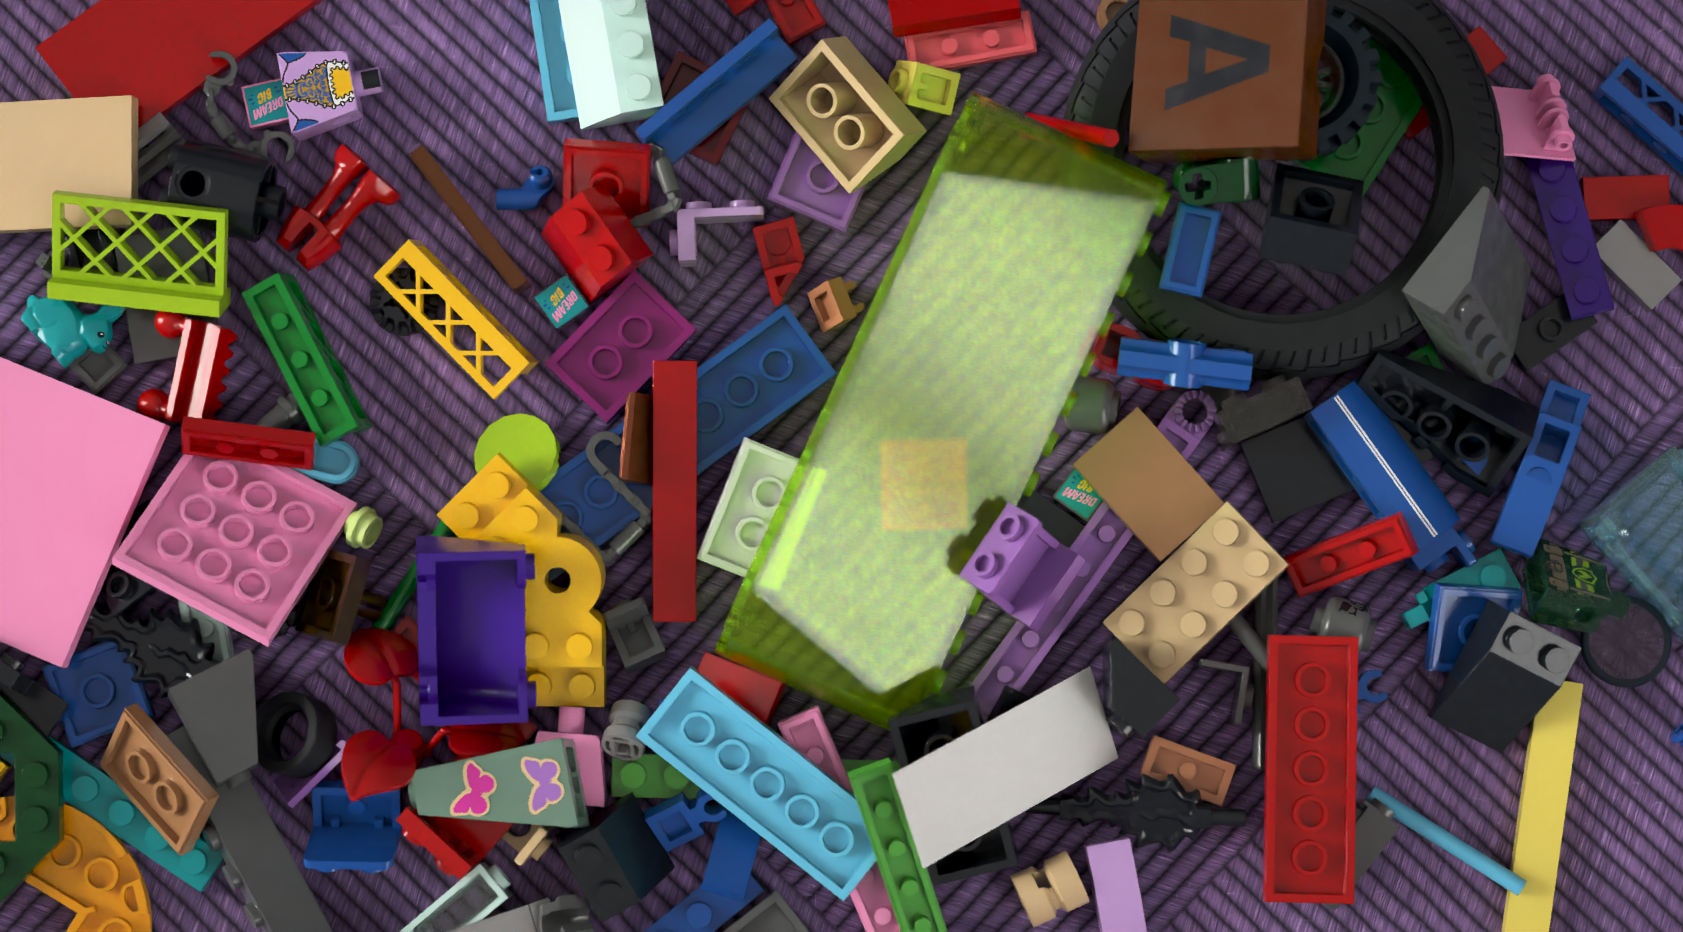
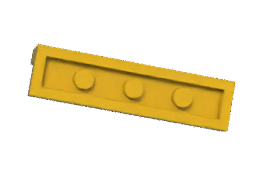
[373,239,539,399]

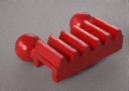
[137,311,237,422]

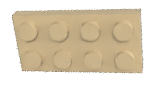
[1103,501,1290,685]

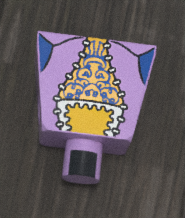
[277,51,384,141]

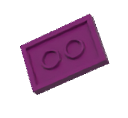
[544,270,697,424]

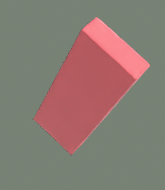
[903,10,1037,70]

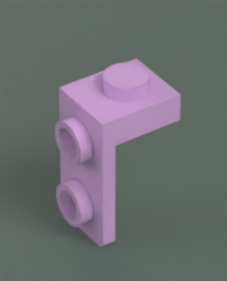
[669,200,764,267]

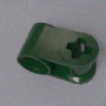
[1173,157,1261,206]

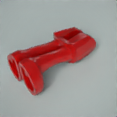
[276,143,402,271]

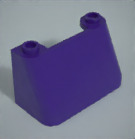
[416,535,536,726]

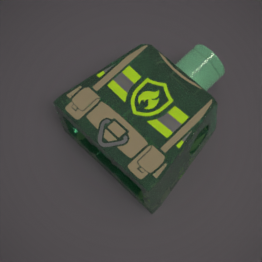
[1522,538,1630,633]

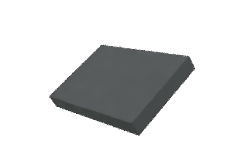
[115,227,218,366]

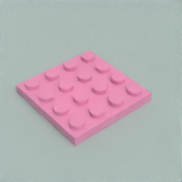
[113,454,357,647]

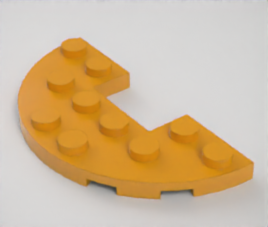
[0,796,152,932]

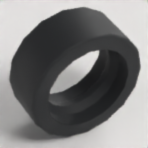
[256,692,338,778]

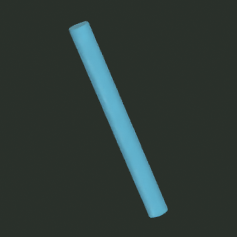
[1367,786,1527,896]

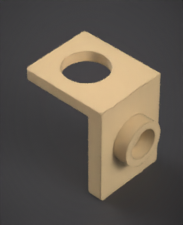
[502,824,556,866]

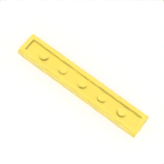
[1501,681,1583,932]

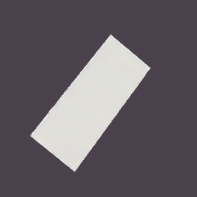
[892,667,1118,869]

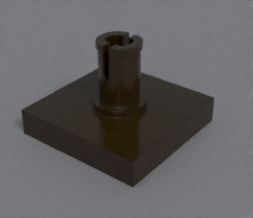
[295,550,386,646]

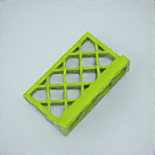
[47,190,231,318]

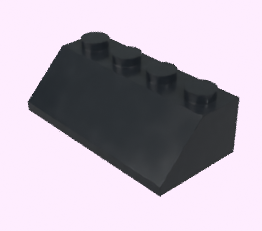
[888,685,1018,886]

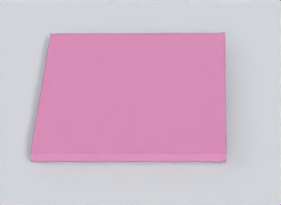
[0,357,170,669]

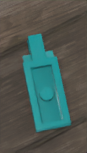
[1399,548,1521,630]

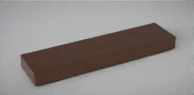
[410,145,531,295]

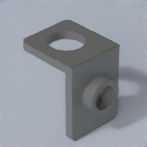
[1195,659,1254,726]

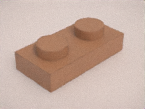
[1138,735,1236,806]

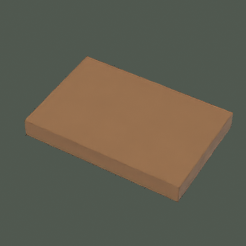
[1072,406,1225,562]
[99,703,219,856]

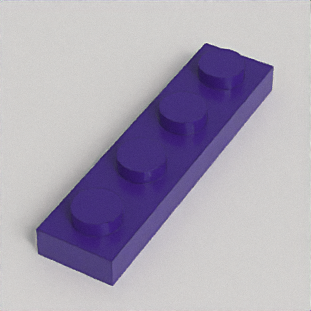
[1525,157,1614,321]

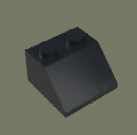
[1259,163,1364,276]
[1102,638,1180,738]
[556,792,675,923]

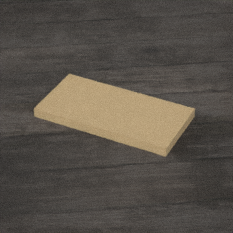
[0,95,138,234]

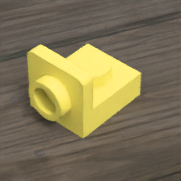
[888,60,961,116]

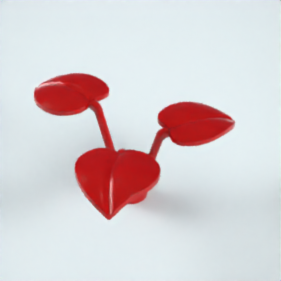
[341,628,524,802]

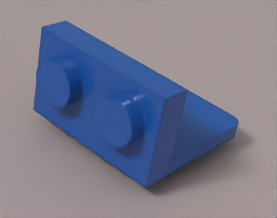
[303,780,403,873]

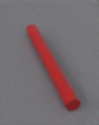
[1021,112,1119,147]

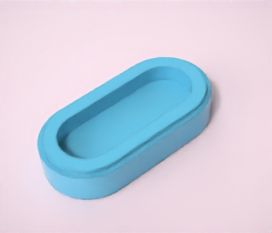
[292,430,360,485]

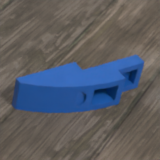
[1490,380,1591,558]

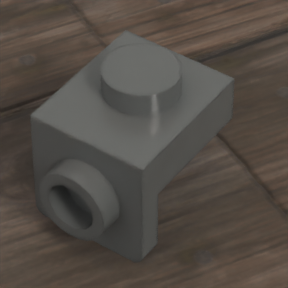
[603,597,668,674]

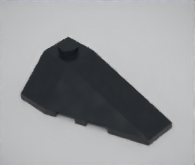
[1357,350,1539,498]

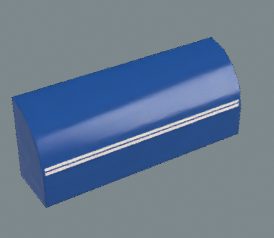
[1303,377,1461,550]

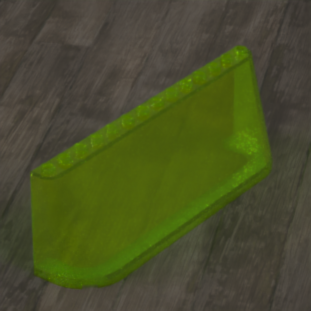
[715,91,1172,731]

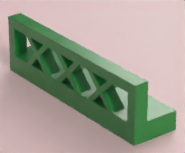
[241,272,373,447]

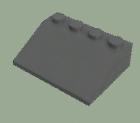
[1402,186,1531,386]

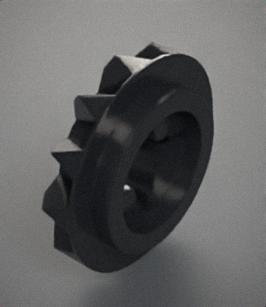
[370,267,439,336]

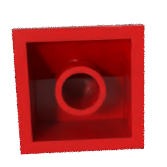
[540,184,654,304]

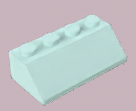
[558,0,664,131]

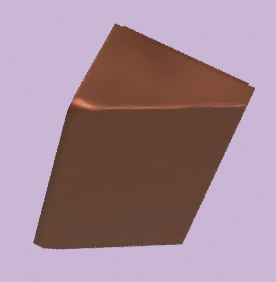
[619,392,652,485]

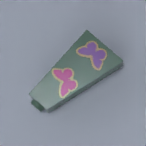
[408,738,590,828]

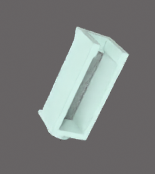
[400,862,512,932]

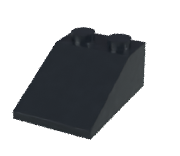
[1427,600,1582,753]

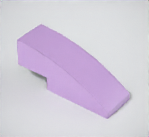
[1084,837,1147,932]

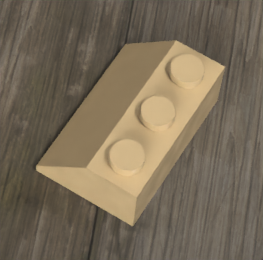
[768,36,927,194]

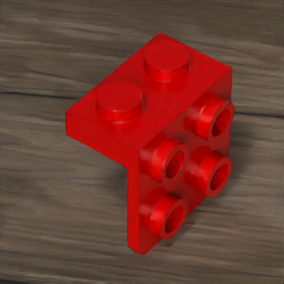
[396,755,515,880]

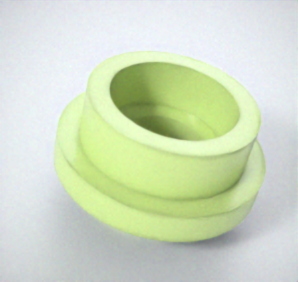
[344,506,383,549]

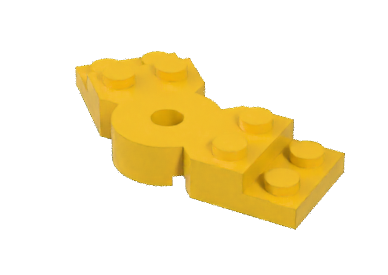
[436,452,607,707]

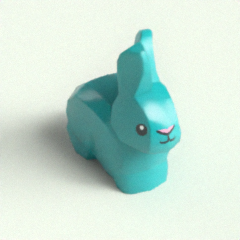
[21,295,126,369]

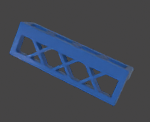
[636,18,798,166]
[1591,56,1683,176]

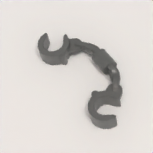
[203,51,295,163]

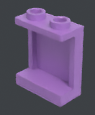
[959,502,1086,633]

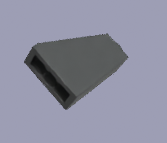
[168,648,258,790]

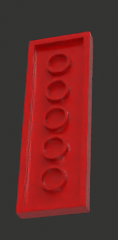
[1263,635,1358,904]

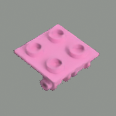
[1491,74,1576,161]

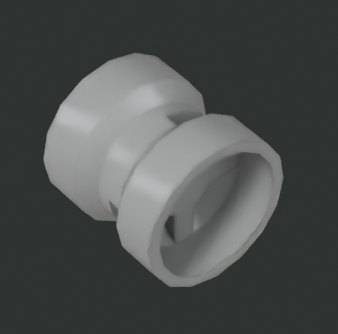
[601,700,653,761]

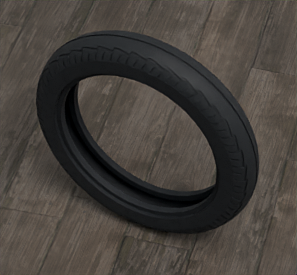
[1059,0,1504,381]

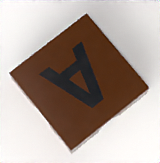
[1128,0,1327,163]

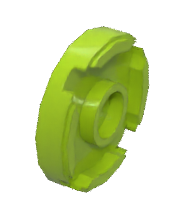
[474,413,561,491]

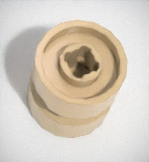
[1010,850,1090,928]

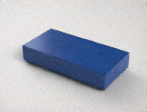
[1158,202,1222,299]
[701,809,761,901]

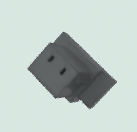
[35,252,66,280]

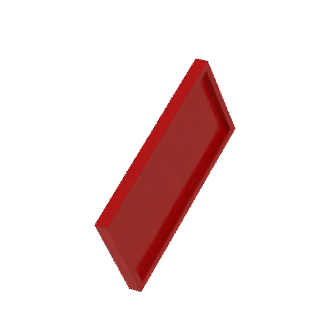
[35,0,323,129]

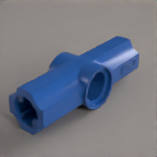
[1117,336,1254,391]

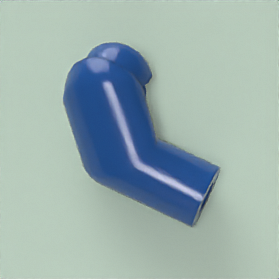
[496,165,555,210]

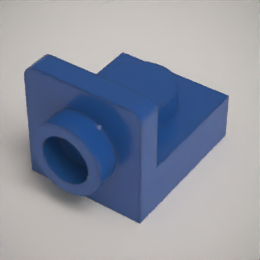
[1403,526,1477,573]

